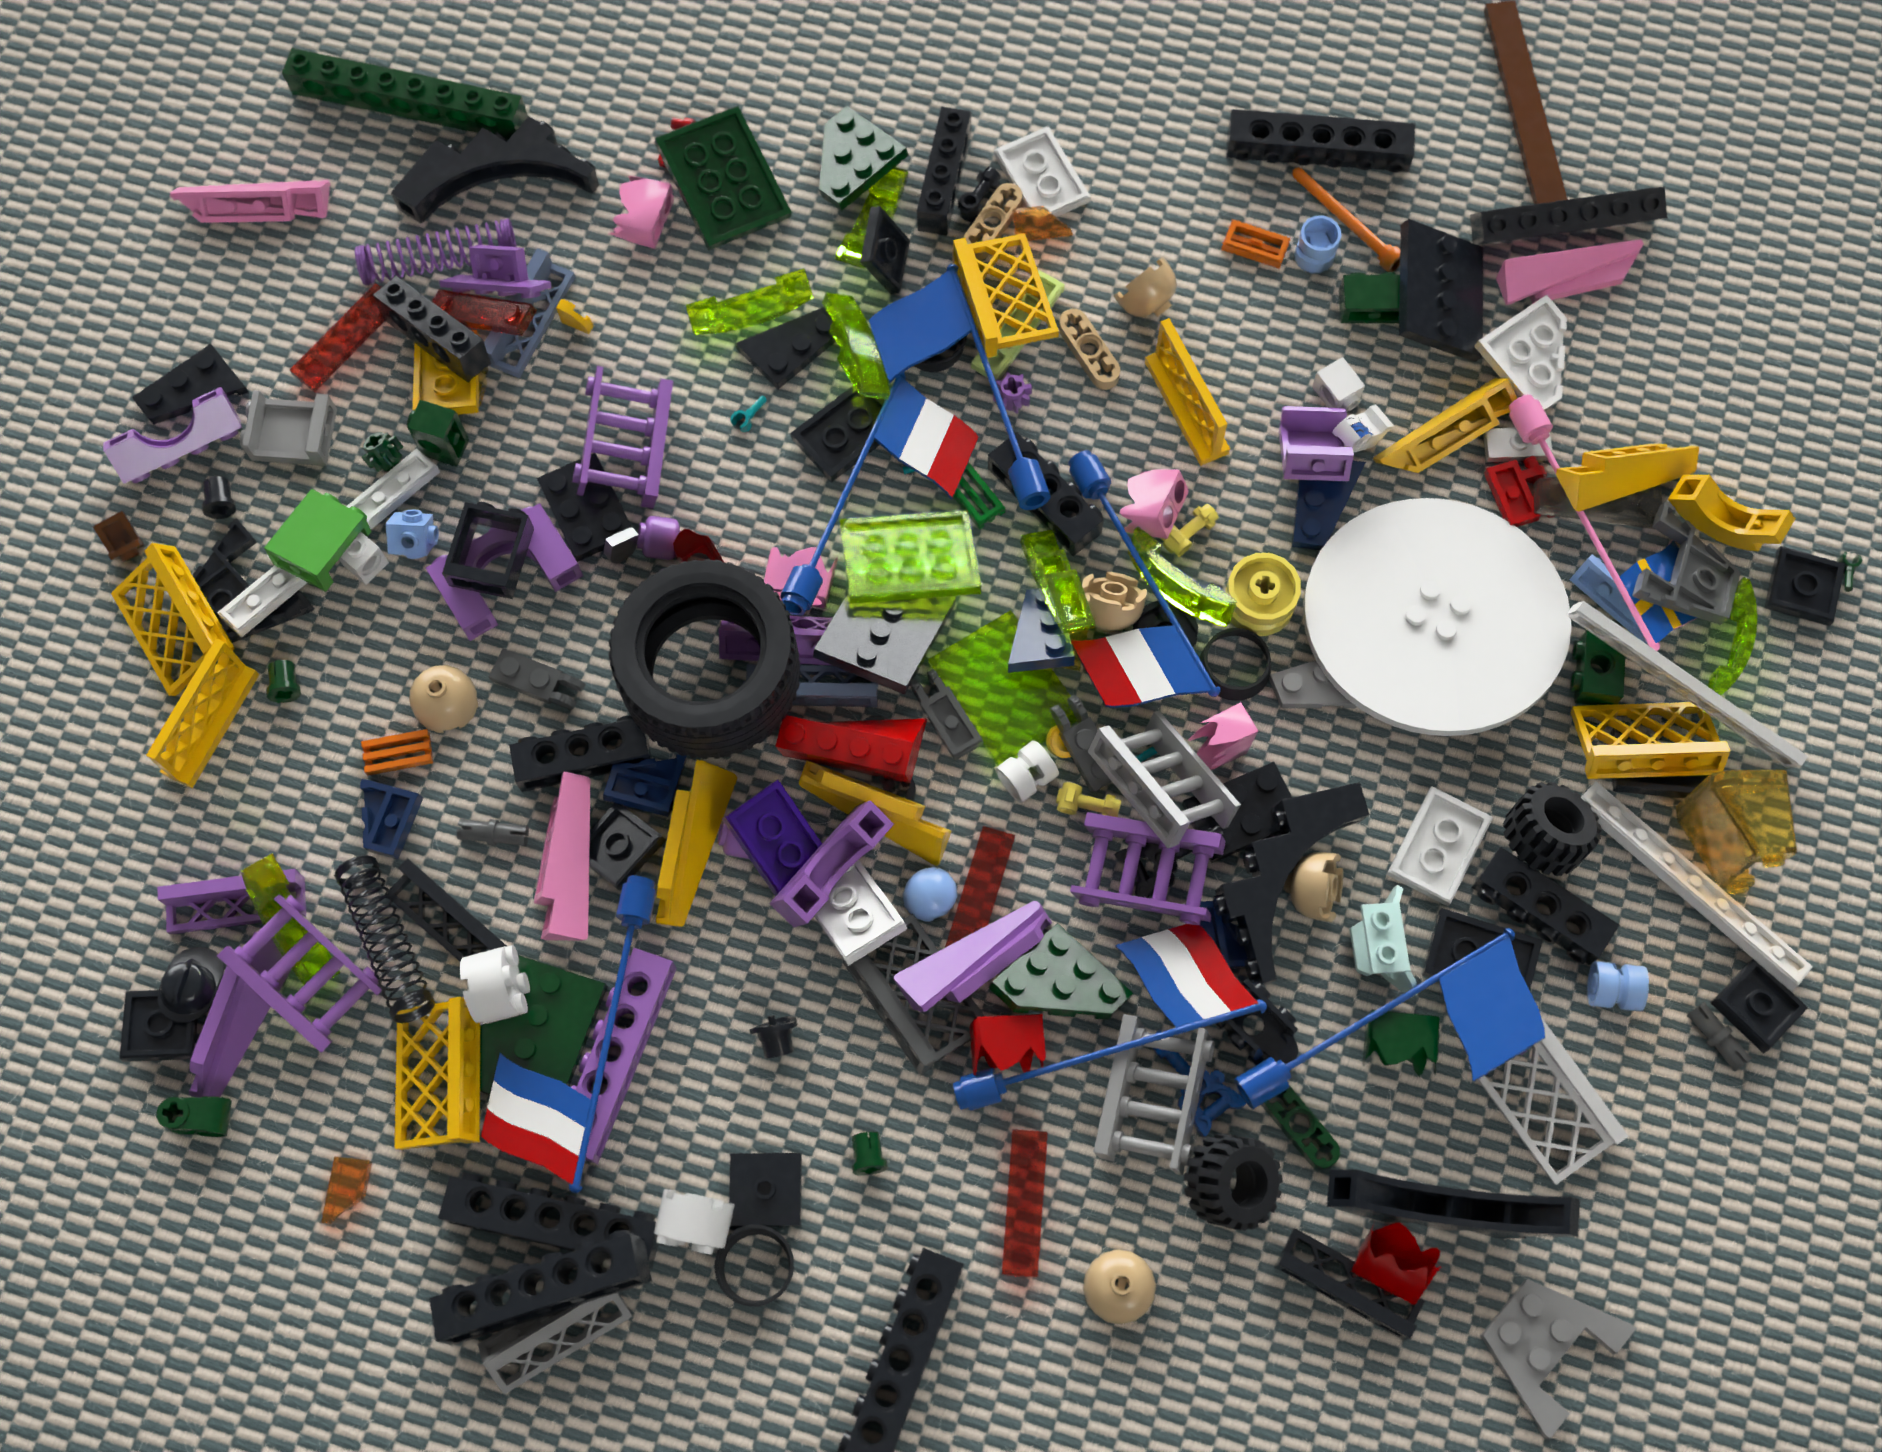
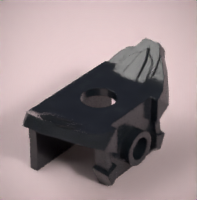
[1215,978,1298,1072]

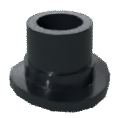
[749,1015,798,1058]

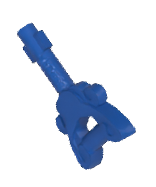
[1152,1030,1246,1137]

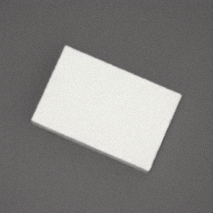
[994,126,1090,226]
[1386,786,1493,906]
[814,860,907,966]

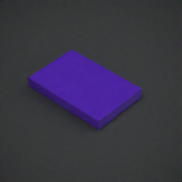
[722,780,822,897]

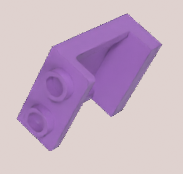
[1279,406,1354,481]

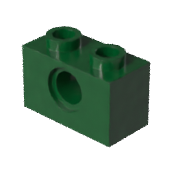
[407,400,469,467]
[1570,630,1626,705]

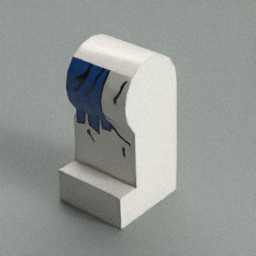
[1332,404,1394,452]

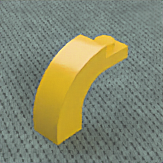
[1668,475,1796,552]

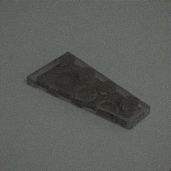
[1534,477,1662,529]

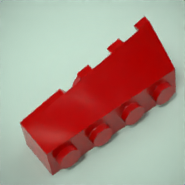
[775,715,927,783]

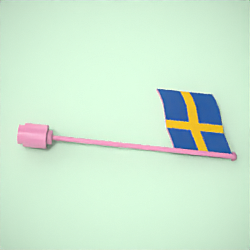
[1509,395,1697,651]

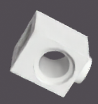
[1312,357,1365,412]
[339,532,389,585]

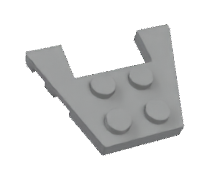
[1480,1279,1637,1439]

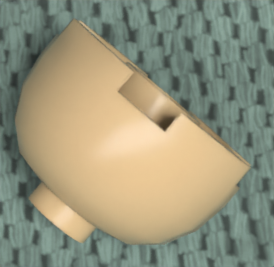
[1113,257,1177,317]
[1080,572,1147,633]
[409,665,478,733]
[1285,852,1343,922]
[1083,1249,1156,1325]

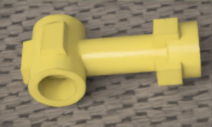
[1160,504,1219,557]
[1056,782,1121,817]

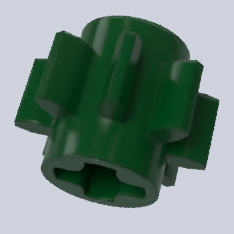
[362,432,403,472]

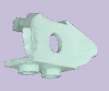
[1349,885,1417,998]

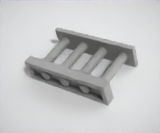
[1088,710,1241,848]
[1093,1014,1215,1176]

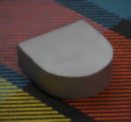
[604,527,639,563]

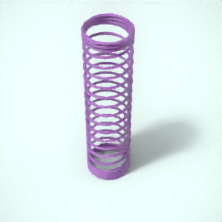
[355,218,517,286]

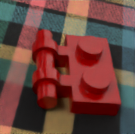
[1484,456,1560,527]

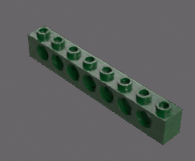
[282,48,528,140]

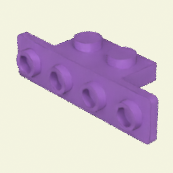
[439,245,551,298]

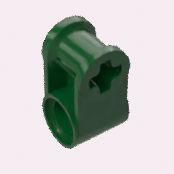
[156,1096,232,1137]

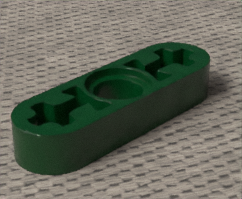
[1262,1085,1340,1170]

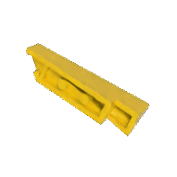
[1373,378,1517,473]
[1556,443,1699,512]
[656,759,737,927]
[799,760,952,866]

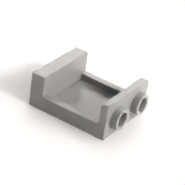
[240,390,337,466]

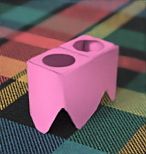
[609,176,674,249]
[1119,470,1188,539]
[764,547,838,608]
[1188,703,1258,770]

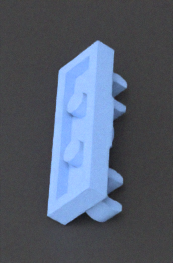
[1569,554,1647,644]

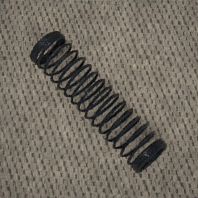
[334,855,435,1023]

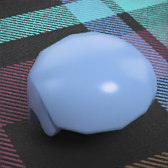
[902,867,958,922]

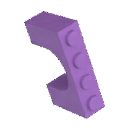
[426,503,583,641]

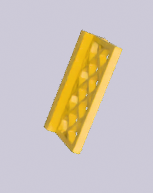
[952,233,1059,358]
[1144,318,1230,466]
[111,543,235,696]
[146,638,260,789]
[1570,702,1731,779]
[394,996,480,1150]

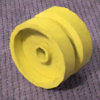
[1224,553,1301,636]

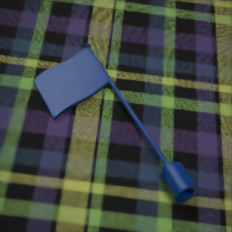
[869,264,1051,510]
[1234,928,1545,1110]

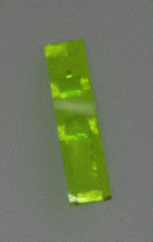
[822,293,890,399]
[1020,530,1096,634]

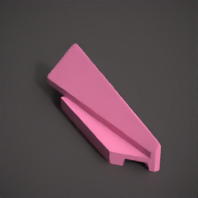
[170,180,330,223]
[1496,239,1643,305]
[534,771,590,941]

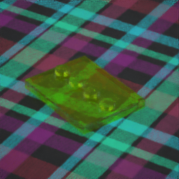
[839,510,982,604]
[928,610,1078,766]

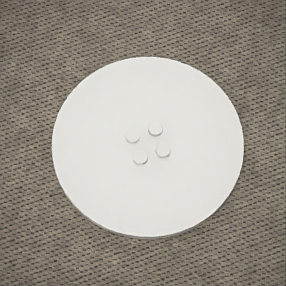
[1303,498,1572,736]

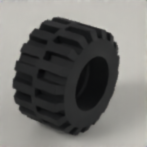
[1503,782,1602,876]
[1184,1134,1283,1231]

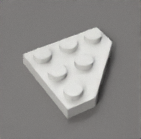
[1474,295,1567,411]

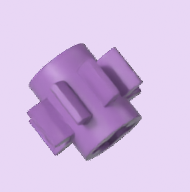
[993,372,1032,414]

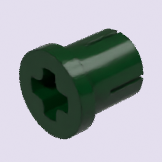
[266,660,301,703]
[852,1132,888,1176]

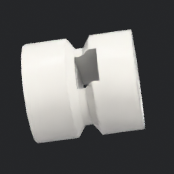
[995,741,1059,803]

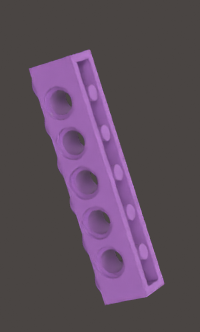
[571,948,677,1165]

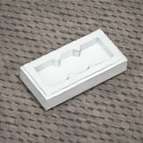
[1483,428,1553,462]

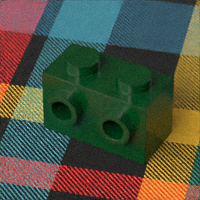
[1339,272,1400,324]

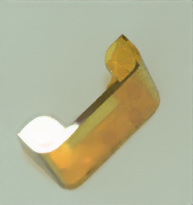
[1676,770,1797,894]

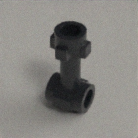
[958,167,1001,222]

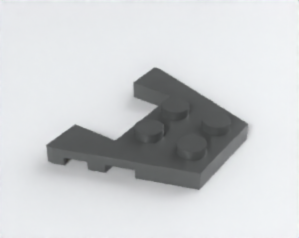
[1632,501,1741,625]

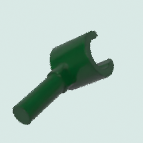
[1837,551,1862,592]

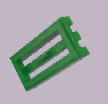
[953,462,1006,530]

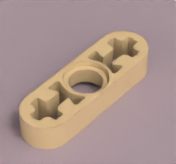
[963,183,1022,261]
[1059,309,1120,390]

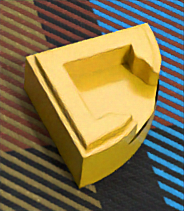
[556,299,594,334]

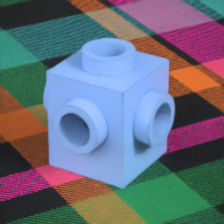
[386,509,439,559]

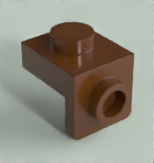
[92,511,144,563]

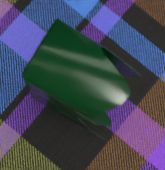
[1362,1009,1440,1077]

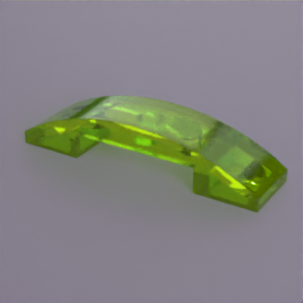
[835,167,909,269]
[685,268,814,335]
[1128,527,1237,627]
[1707,577,1758,696]
[240,853,340,985]

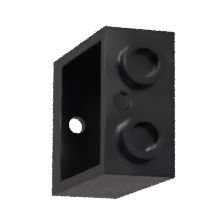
[442,502,534,599]

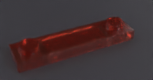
[289,283,385,392]
[432,289,537,336]
[945,826,1016,948]
[1002,1129,1048,1278]

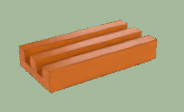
[1221,219,1291,269]
[361,729,434,776]

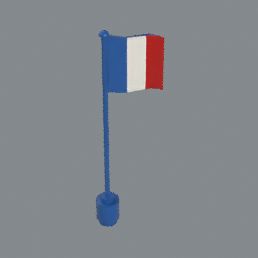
[780,373,979,616]
[1068,450,1221,708]

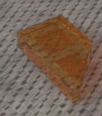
[1013,206,1073,241]
[321,1156,372,1225]

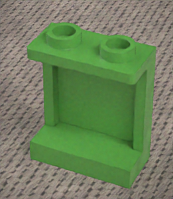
[264,489,372,592]

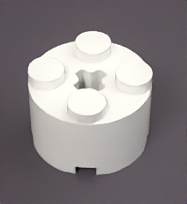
[460,945,530,1025]
[654,1189,735,1254]

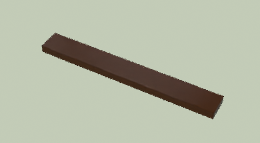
[1484,0,1568,204]

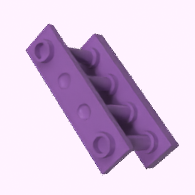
[572,366,673,509]
[1070,812,1226,925]
[217,894,382,1052]

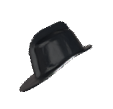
[157,947,225,1023]

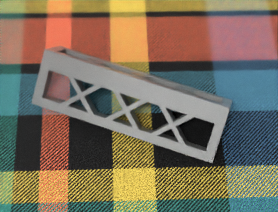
[478,1267,632,1395]

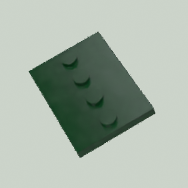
[654,106,792,251]
[480,955,608,1095]

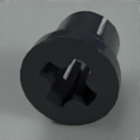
[202,476,236,519]

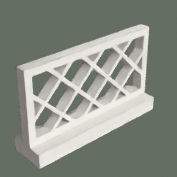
[1469,1019,1629,1185]

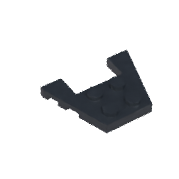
[192,518,315,643]

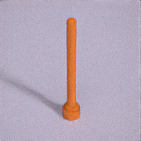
[1292,167,1400,272]

